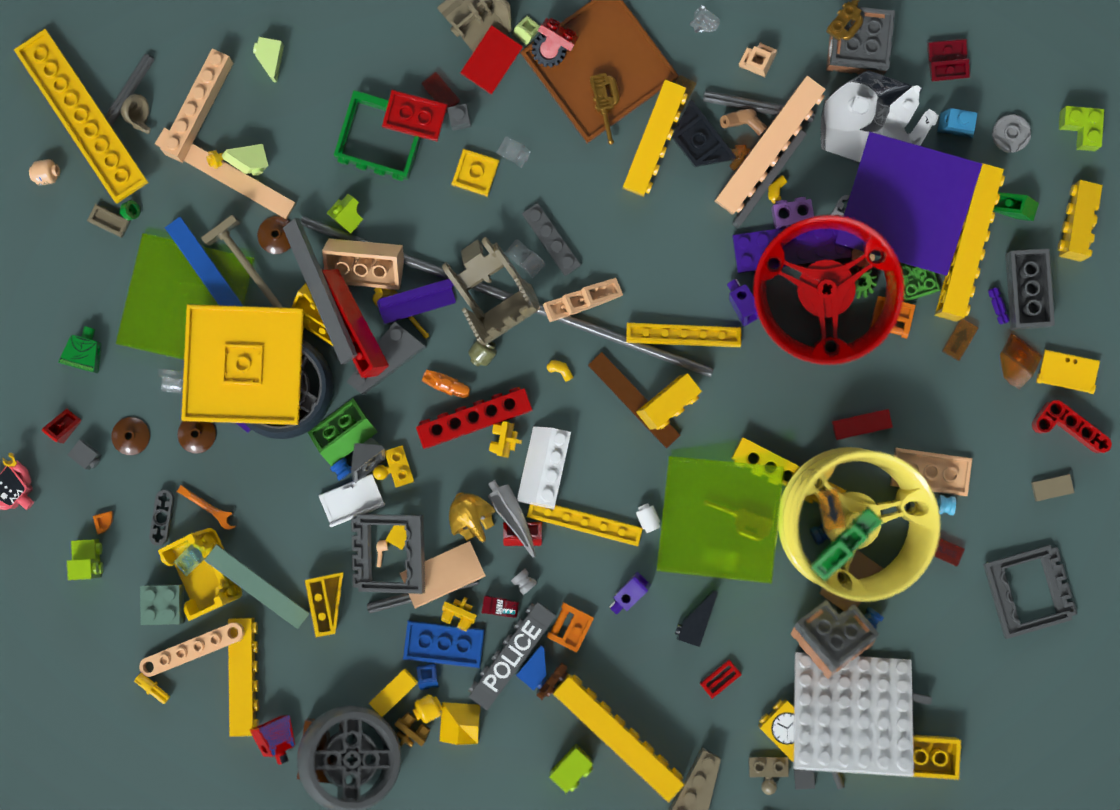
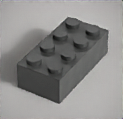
[1005,249,1055,330]

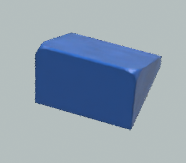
[416,664,439,690]

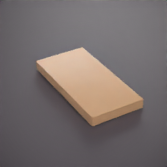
[890,448,972,496]
[400,541,486,608]

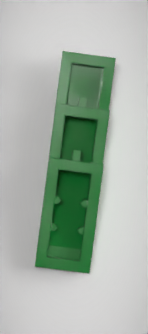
[811,506,883,581]

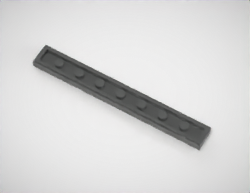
[283,218,358,364]

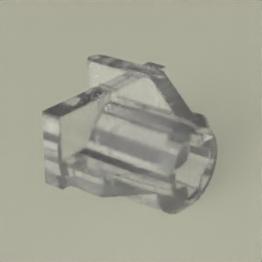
[689,5,720,33]

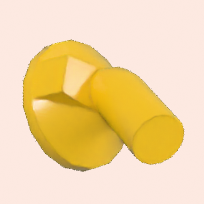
[206,150,224,169]

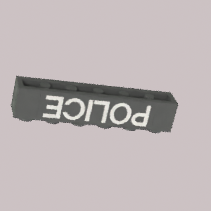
[468,602,556,710]

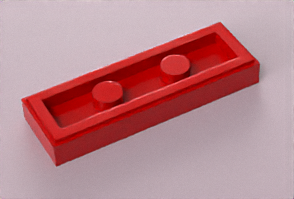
[832,409,893,440]

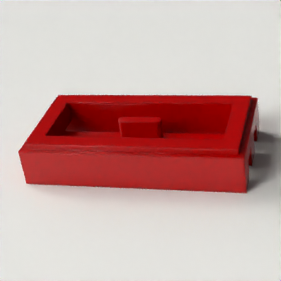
[699,659,742,699]

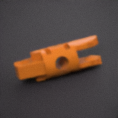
[422,370,470,398]

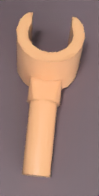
[376,540,388,567]

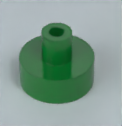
[120,200,140,221]

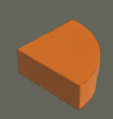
[93,511,113,535]

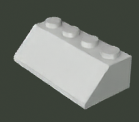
[517,427,571,509]

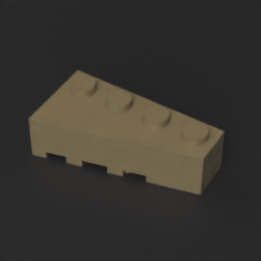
[669,747,721,810]

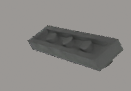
[522,203,581,277]

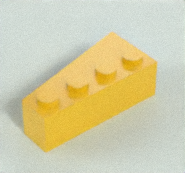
[1057,180,1103,262]

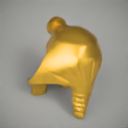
[449,492,496,542]

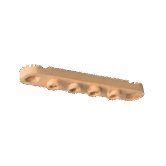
[139,623,245,677]

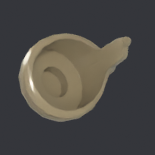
[121,94,151,134]

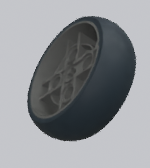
[244,340,334,439]

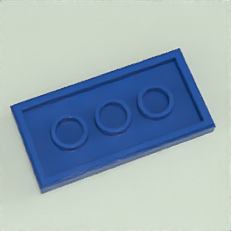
[403,620,484,668]

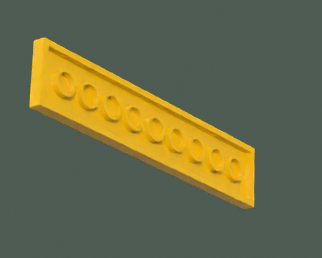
[14,29,149,204]

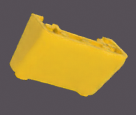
[158,528,242,621]

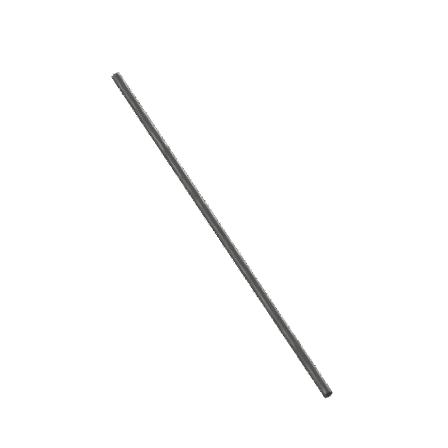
[301,216,713,377]

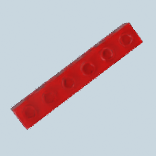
[416,387,532,449]

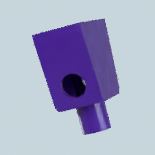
[727,279,759,327]
[609,571,651,614]

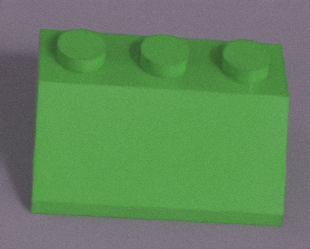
[307,398,378,467]

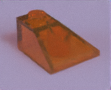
[1000,334,1042,390]

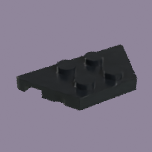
[672,100,736,167]

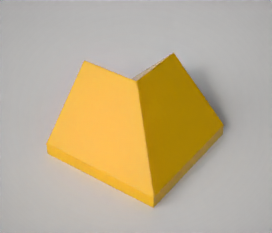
[439,702,481,745]

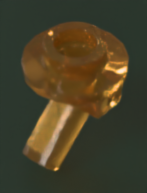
[729,145,750,171]

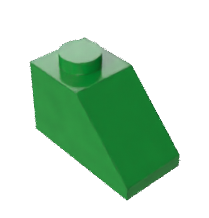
[993,192,1039,221]

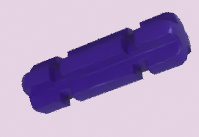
[988,287,1010,325]

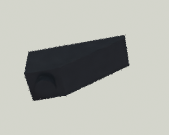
[675,590,718,647]

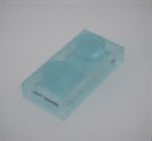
[174,545,205,576]

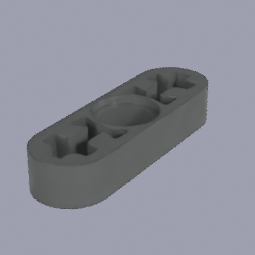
[149,490,175,546]

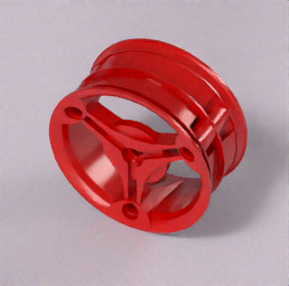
[754,216,904,365]

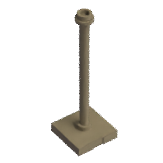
[201,215,284,308]

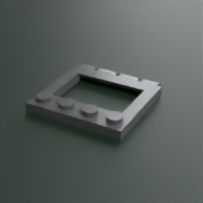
[351,514,425,594]
[983,545,1078,639]

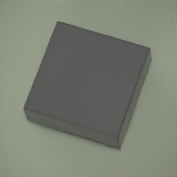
[912,692,932,705]
[794,769,815,790]

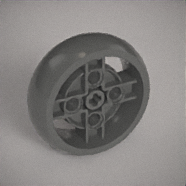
[297,705,401,810]

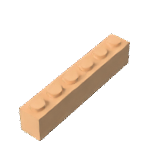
[160,48,234,163]

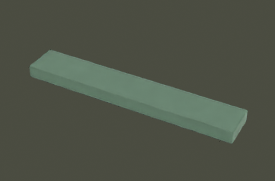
[204,544,309,629]

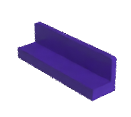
[377,279,456,324]

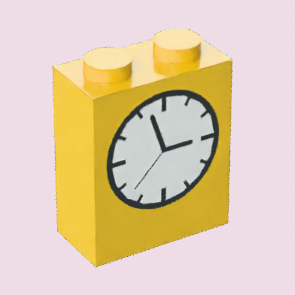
[758,699,794,762]

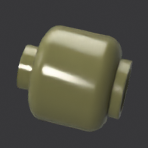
[468,340,497,366]

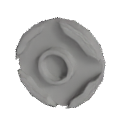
[992,115,1031,153]

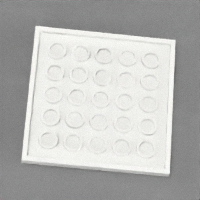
[794,652,913,776]

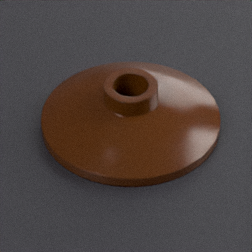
[257,216,291,254]
[111,417,150,455]
[177,421,216,454]

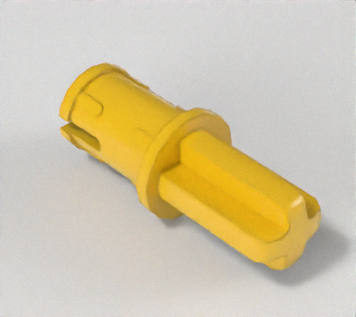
[134,672,170,704]

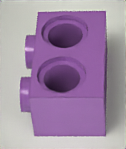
[771,197,814,229]

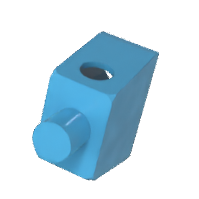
[937,108,977,138]

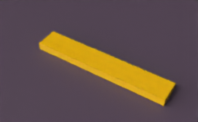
[626,323,741,347]
[527,504,643,546]

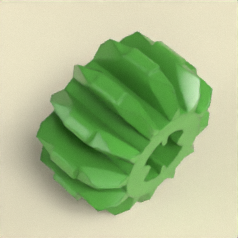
[850,266,877,299]

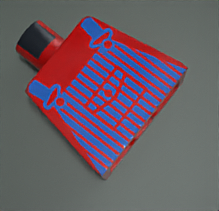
[250,715,295,765]

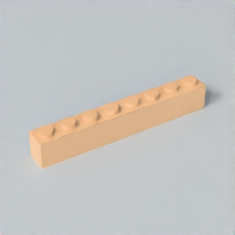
[715,76,826,215]

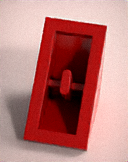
[41,409,81,444]

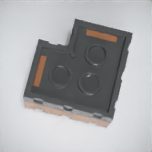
[826,7,895,76]
[791,600,879,679]

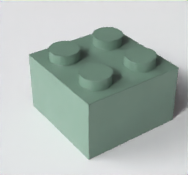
[140,584,184,625]

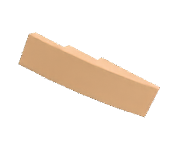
[543,278,623,322]

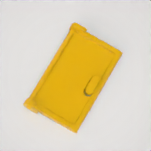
[1036,350,1100,394]

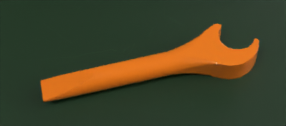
[177,485,237,530]

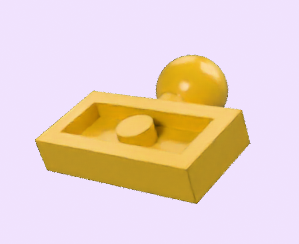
[373,446,414,488]

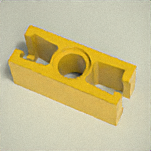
[369,668,418,717]

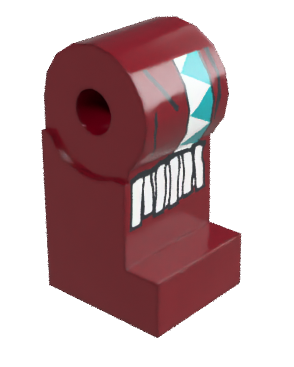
[481,595,520,618]

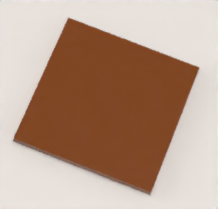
[520,0,679,144]

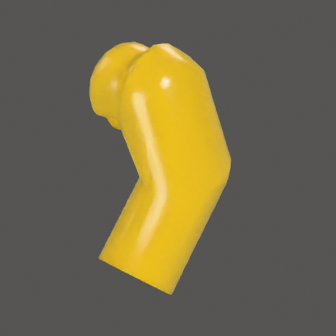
[768,175,787,204]
[547,360,574,382]

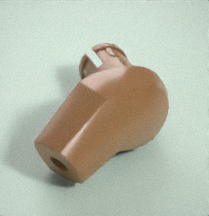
[720,109,767,136]

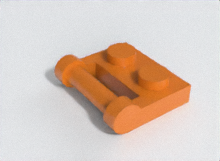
[869,296,916,339]
[546,602,594,653]

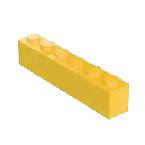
[623,80,688,197]
[228,618,259,737]

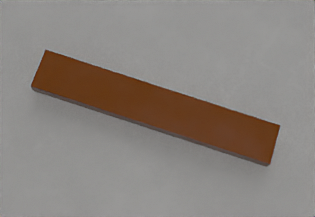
[588,352,681,449]

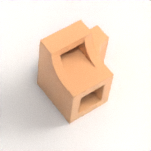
[739,43,777,77]

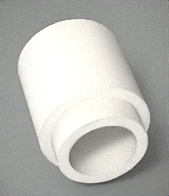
[636,503,660,533]

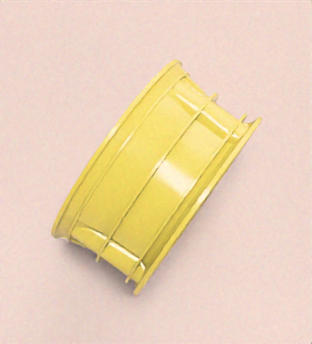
[777,447,940,601]

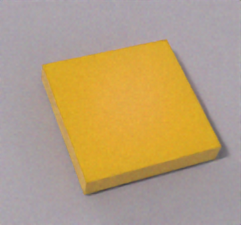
[452,148,500,197]

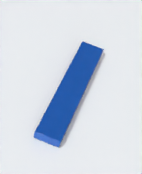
[164,217,243,306]

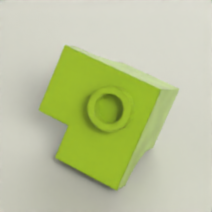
[327,194,363,233]

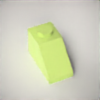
[253,37,284,82]
[222,144,268,175]

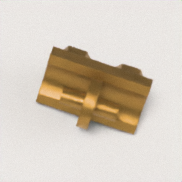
[394,712,430,747]

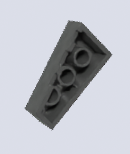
[347,322,426,395]

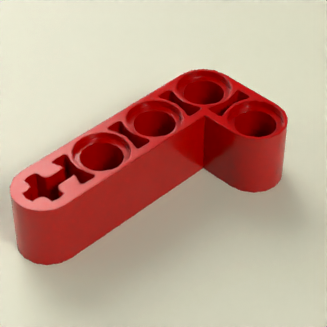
[1032,400,1112,453]

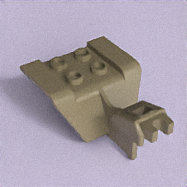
[437,0,511,52]

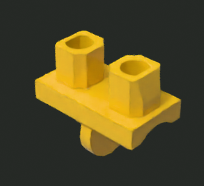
[489,421,522,458]
[441,597,477,632]

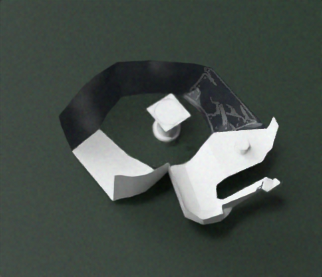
[821,70,939,162]

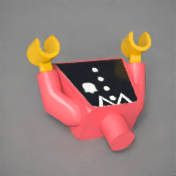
[0,453,34,510]

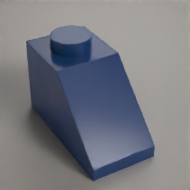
[516,644,547,691]

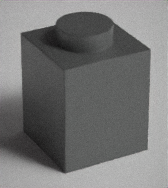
[447,104,471,131]
[67,440,102,470]

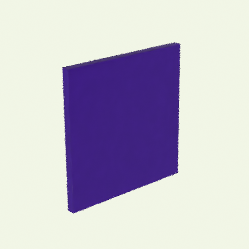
[835,132,982,276]

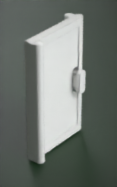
[318,474,385,527]

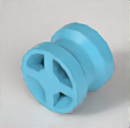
[937,495,956,516]

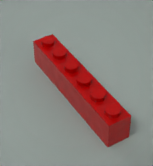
[322,269,389,378]

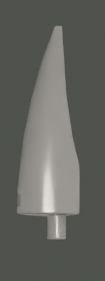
[488,480,536,558]

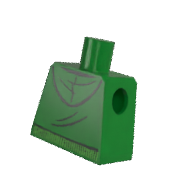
[58,326,102,374]

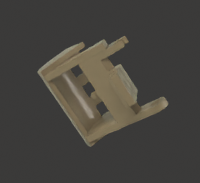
[442,237,540,346]

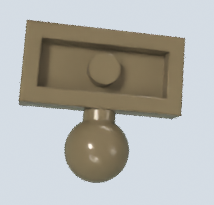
[749,757,789,795]

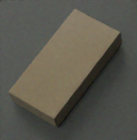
[87,204,131,238]
[1031,474,1074,501]

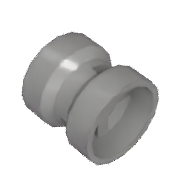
[511,568,538,595]

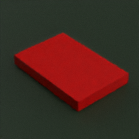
[460,25,523,95]
[382,90,448,142]

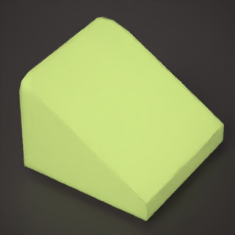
[513,16,540,45]

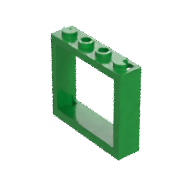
[334,90,421,181]

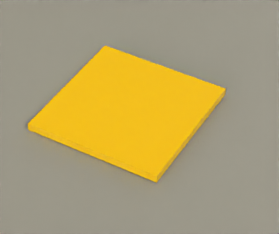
[181,304,304,425]

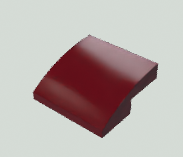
[927,39,970,81]

